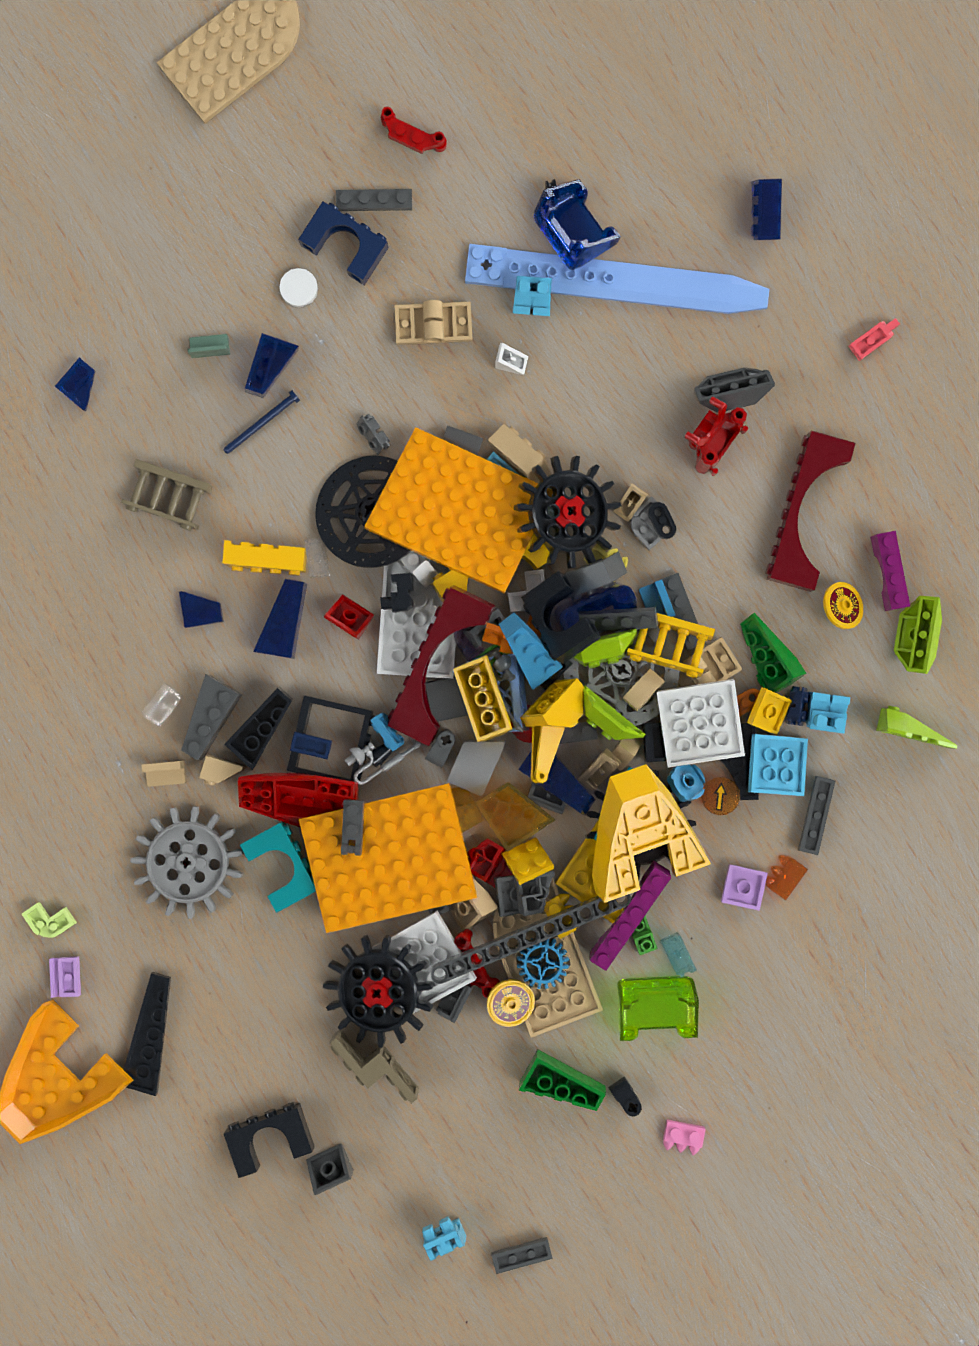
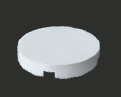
[279,268,318,308]

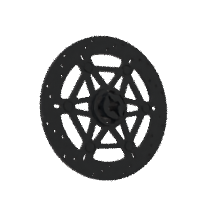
[315,456,411,568]

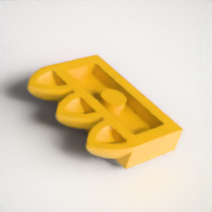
[544,893,578,939]

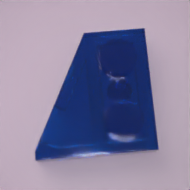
[55,357,96,411]
[179,591,224,628]

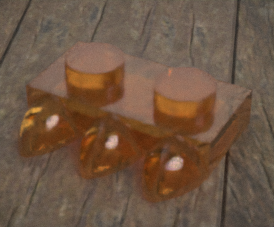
[765,855,808,900]

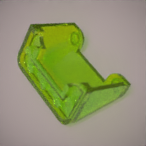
[617,976,699,1041]

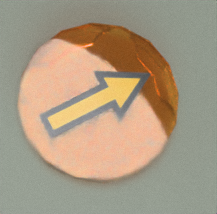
[701,777,740,815]

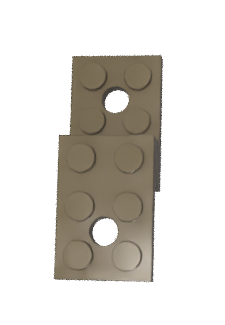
[330,1030,419,1104]

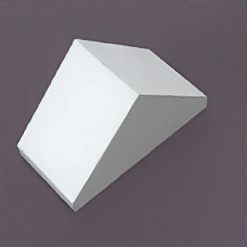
[495,343,528,375]

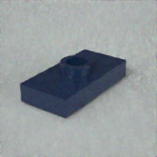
[290,732,333,760]

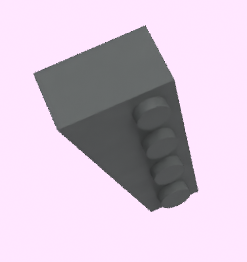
[181,674,242,760]

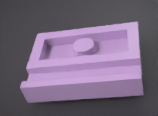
[49,956,81,998]

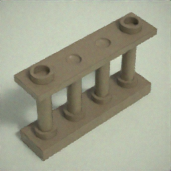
[121,459,212,531]

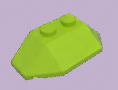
[894,595,942,674]
[572,629,637,668]
[583,685,646,740]

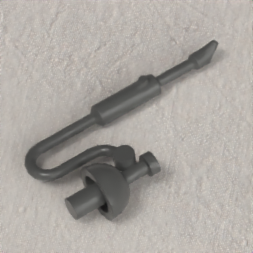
[491,651,524,732]

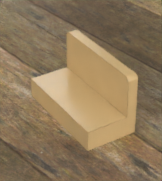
[141,760,186,787]

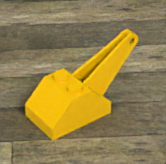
[520,678,584,783]

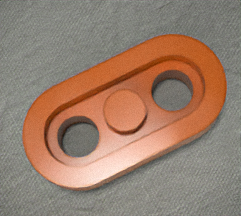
[737,688,760,716]

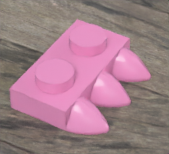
[663,1120,706,1156]

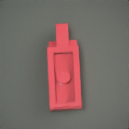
[848,318,900,361]

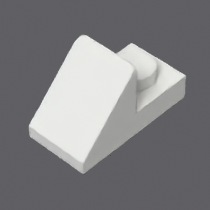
[400,551,438,589]

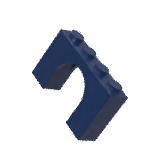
[298,201,389,286]

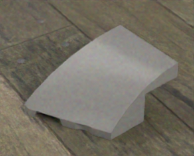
[447,740,506,797]

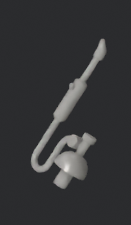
[344,741,422,785]

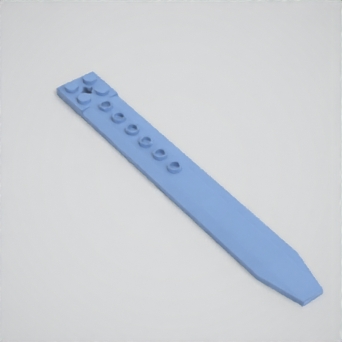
[465,244,769,314]

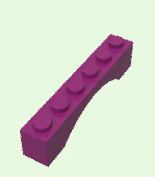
[590,860,671,971]

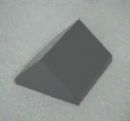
[306,1144,354,1195]

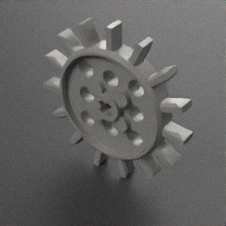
[130,806,244,919]

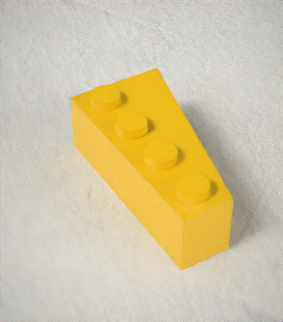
[222,540,307,576]

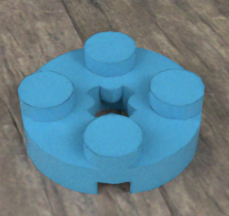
[667,764,705,802]

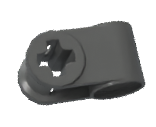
[425,730,455,768]

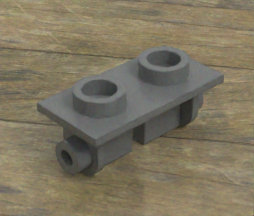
[357,414,391,455]

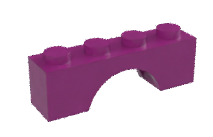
[870,531,910,611]

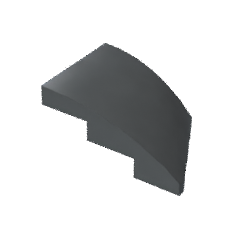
[494,871,555,917]

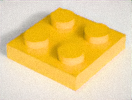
[747,687,792,735]
[502,837,554,885]

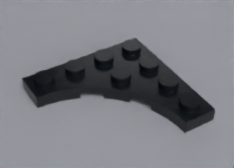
[720,723,759,801]

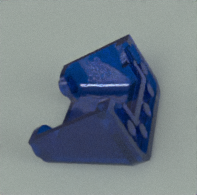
[534,179,621,270]
[554,582,637,631]

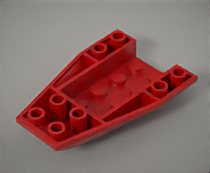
[238,773,358,828]

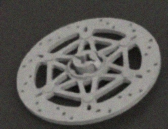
[564,626,679,726]

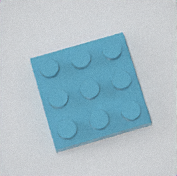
[748,734,808,796]

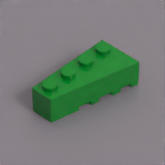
[519,1049,606,1111]

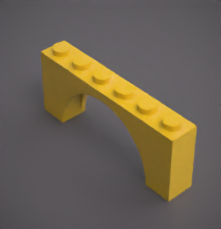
[431,534,550,602]

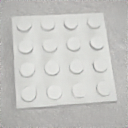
[656,679,745,767]
[372,910,477,1013]

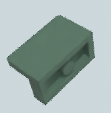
[188,334,230,358]

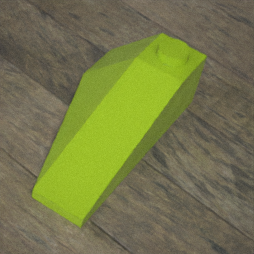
[876,706,957,749]

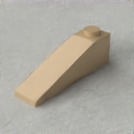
[451,879,498,931]

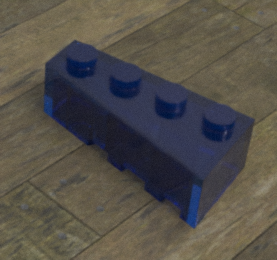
[253,579,307,659]
[518,750,596,816]

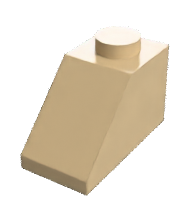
[199,755,246,786]

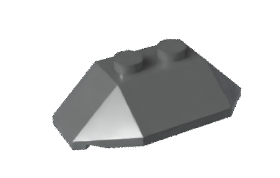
[694,368,775,413]

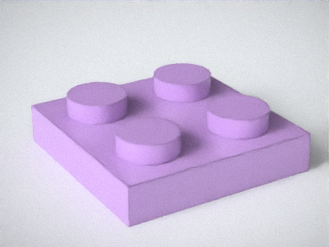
[721,864,768,911]

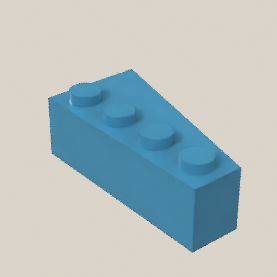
[499,612,563,690]

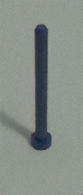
[223,390,300,454]

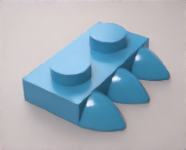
[370,713,404,752]

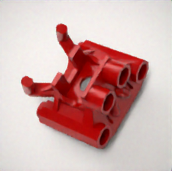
[684,397,748,476]

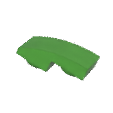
[632,915,658,955]

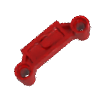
[381,107,447,154]
[454,929,500,998]

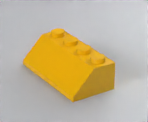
[453,655,512,742]

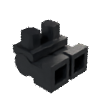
[380,573,414,613]

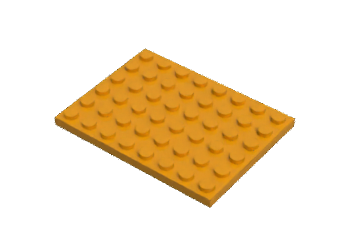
[364,427,553,594]
[299,783,477,933]

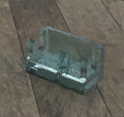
[660,932,697,977]

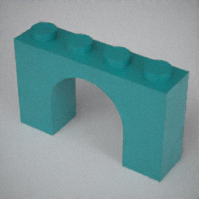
[240,822,316,913]

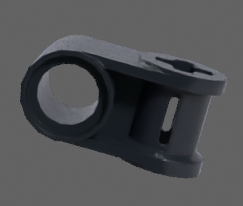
[608,1076,642,1117]

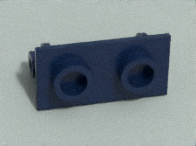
[786,686,810,726]

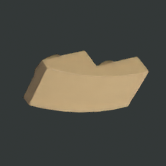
[623,668,665,712]

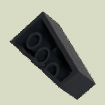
[224,686,293,770]

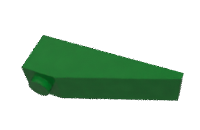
[740,613,807,693]

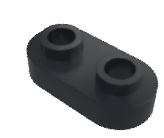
[648,502,677,540]

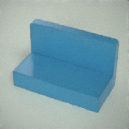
[639,579,675,617]

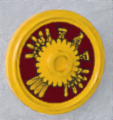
[823,582,863,629]
[487,979,535,1027]

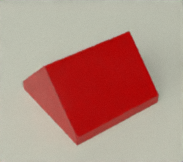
[324,595,374,640]

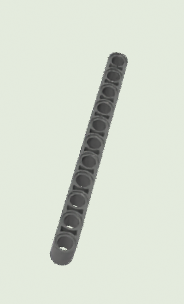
[431,894,631,984]

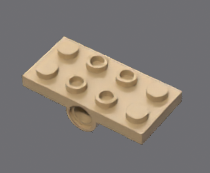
[395,300,473,345]
[660,637,742,689]

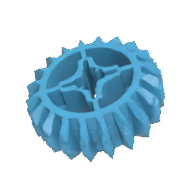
[517,938,569,989]

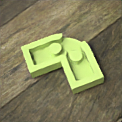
[22,902,77,938]

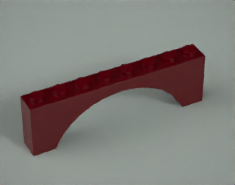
[765,430,856,592]
[388,585,496,746]

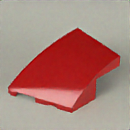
[467,838,513,888]

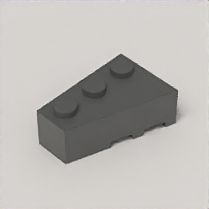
[564,551,627,600]

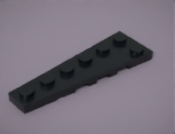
[123,972,171,1096]

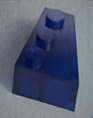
[751,179,782,240]
[245,333,299,398]

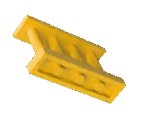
[626,613,715,678]

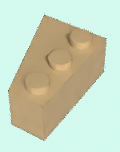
[488,424,551,483]

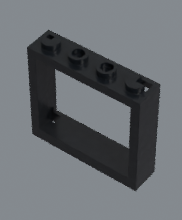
[287,696,375,781]

